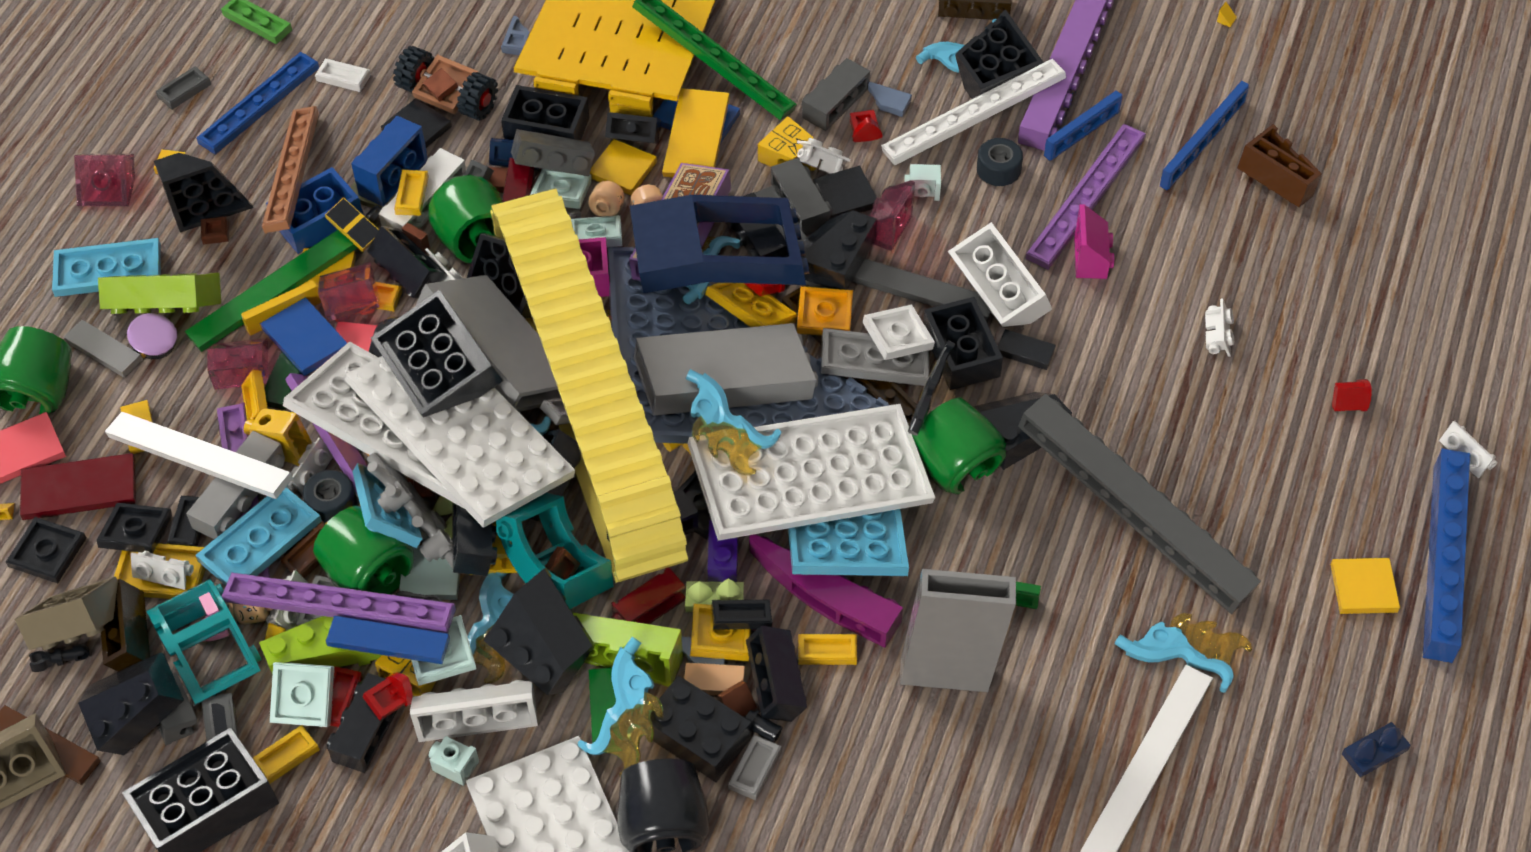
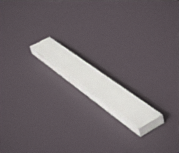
[881,59,1066,166]
[105,412,293,499]
[1080,665,1213,852]

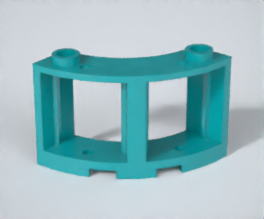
[496,492,614,609]
[146,579,262,704]

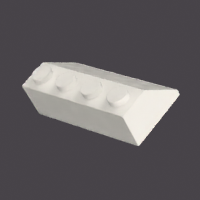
[948,222,1052,327]
[410,680,538,742]

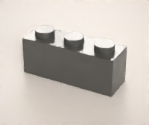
[801,58,870,131]
[511,129,595,176]
[771,158,832,236]

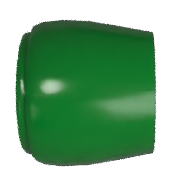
[428,175,503,263]
[0,326,72,415]
[912,397,1006,494]
[313,506,414,595]

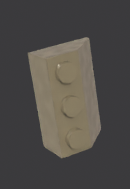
[15,576,118,650]
[0,713,66,809]

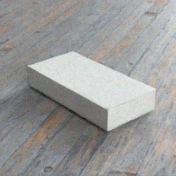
[315,58,371,92]

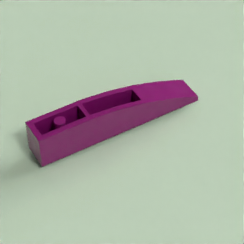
[749,534,903,648]

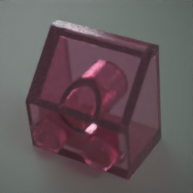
[74,153,135,206]
[868,180,915,251]
[318,262,380,322]
[207,338,268,390]

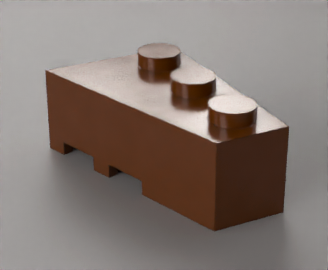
[1237,124,1322,207]

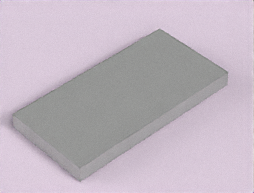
[821,328,929,386]

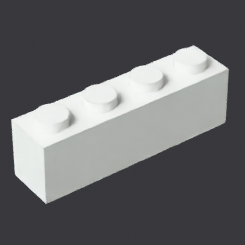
[379,148,466,231]

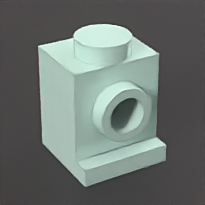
[904,164,941,201]
[429,736,479,786]

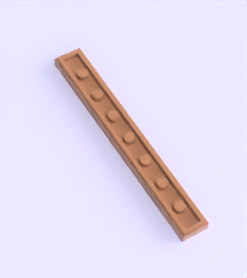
[262,106,319,233]

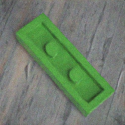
[221,0,292,44]

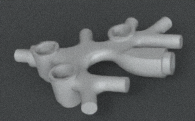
[367,453,453,568]

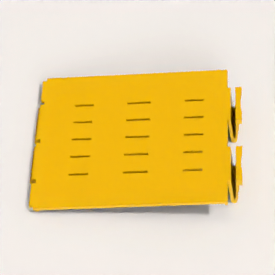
[514,0,716,117]

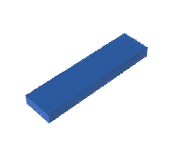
[1044,90,1122,161]
[326,616,450,664]

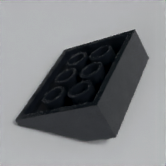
[371,290,503,418]
[122,727,279,852]

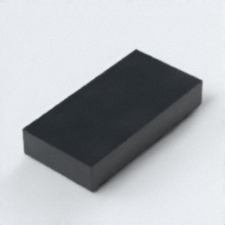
[998,329,1056,370]
[167,495,201,547]
[711,599,772,630]

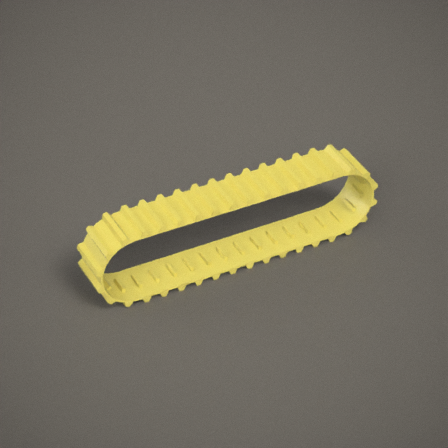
[490,188,688,583]

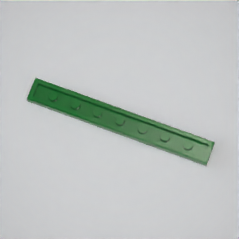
[632,0,797,121]
[185,230,358,352]

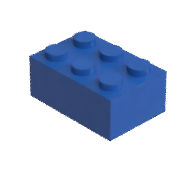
[351,116,428,207]
[266,167,363,254]

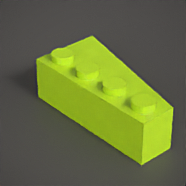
[98,273,221,314]
[573,613,683,687]
[259,616,381,675]

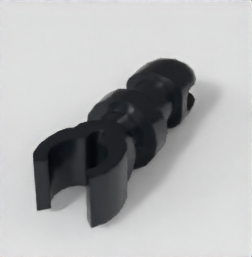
[29,644,90,672]

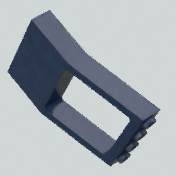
[630,195,809,294]

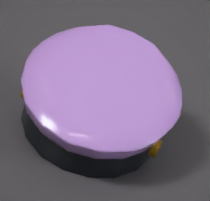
[127,313,177,360]

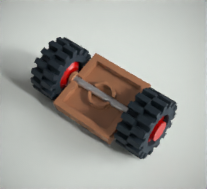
[393,46,498,121]

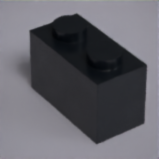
[605,112,661,144]

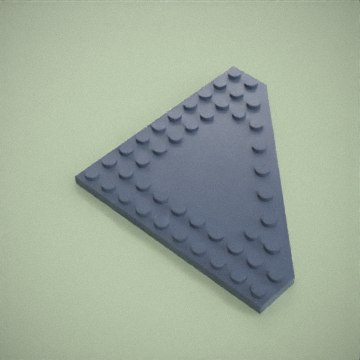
[607,247,889,444]

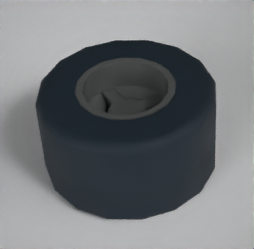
[977,138,1023,186]
[303,470,357,523]

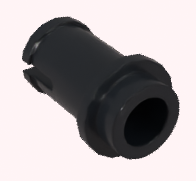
[745,710,783,743]

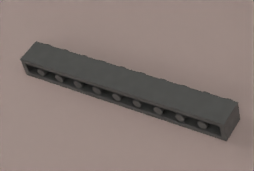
[1018,393,1261,614]

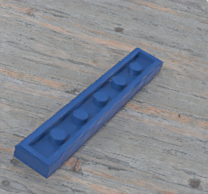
[196,52,320,155]
[1160,81,1249,190]

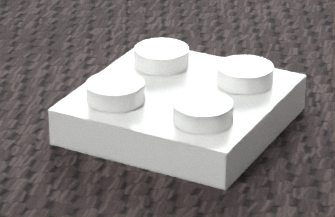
[862,304,935,360]

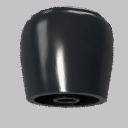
[617,758,709,852]

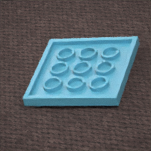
[788,509,909,576]

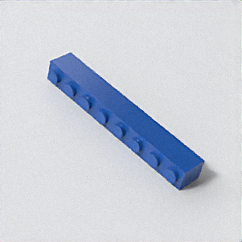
[1423,448,1470,663]

